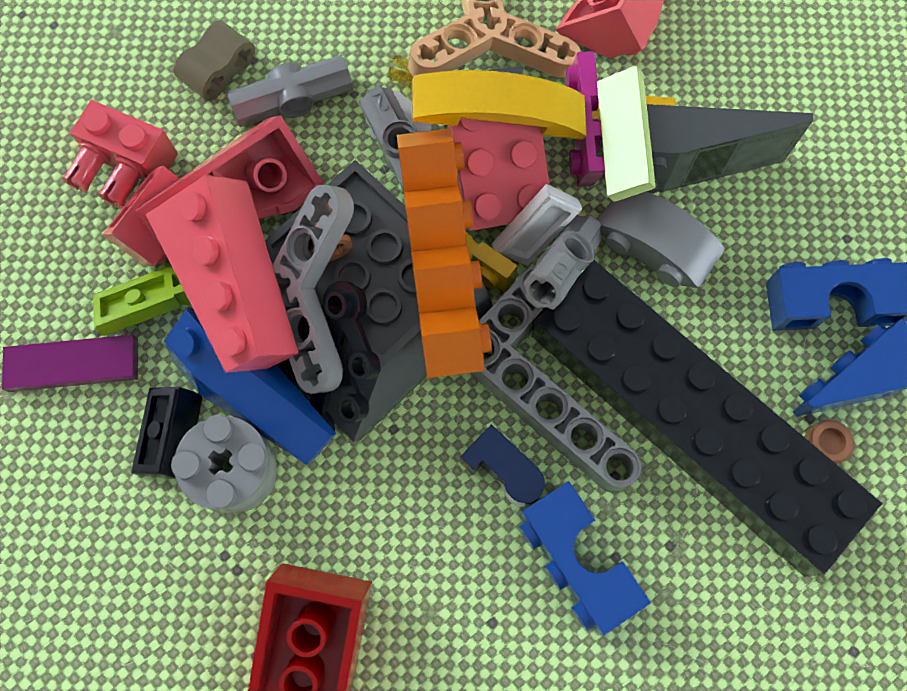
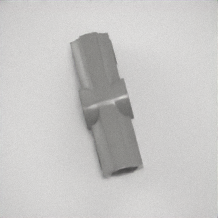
[227,54,354,127]
[359,86,417,191]
[523,215,603,310]

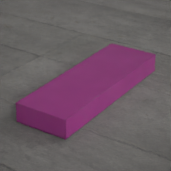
[2,334,138,392]

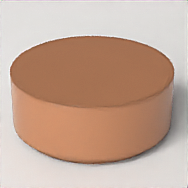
[804,420,854,464]

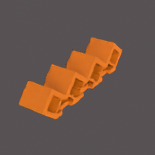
[397,128,492,378]

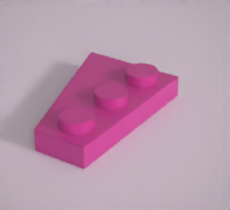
[566,51,605,187]

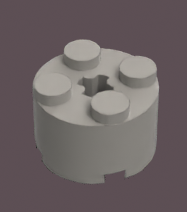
[171,414,277,514]

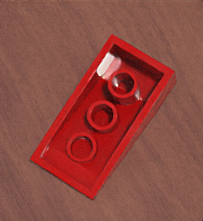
[248,563,372,691]

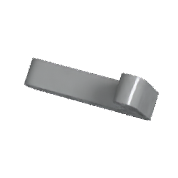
[469,266,642,493]

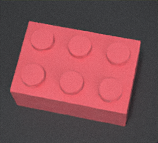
[448,118,550,231]

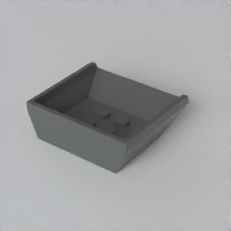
[265,160,493,442]

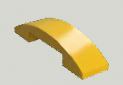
[412,70,586,140]

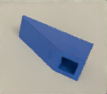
[793,318,907,417]

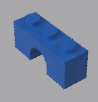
[766,258,907,331]
[518,481,651,636]

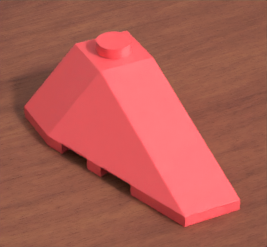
[556,0,664,58]
[135,115,325,245]

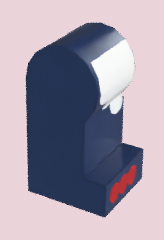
[460,424,545,507]

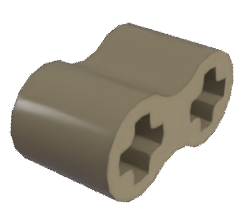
[173,20,255,101]

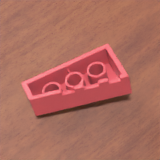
[146,175,299,373]

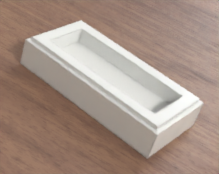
[492,184,582,266]

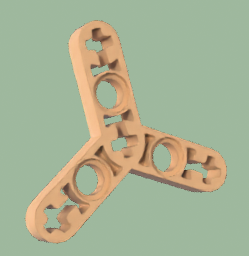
[408,0,581,78]

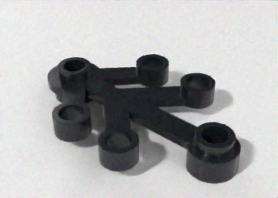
[277,281,381,439]

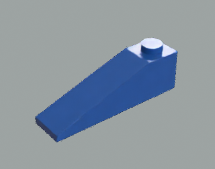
[164,308,336,465]

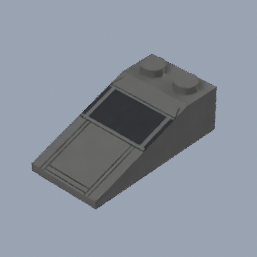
[646,104,813,194]

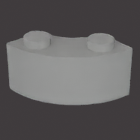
[598,192,725,289]

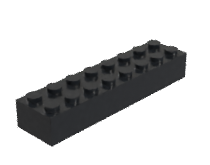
[531,260,883,577]

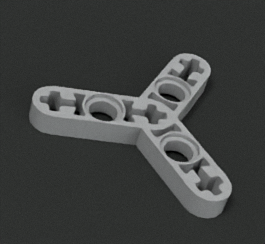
[272,185,354,394]

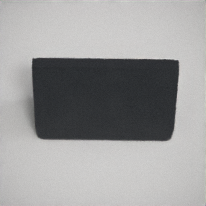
[131,387,203,479]

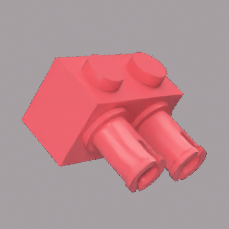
[61,99,178,209]

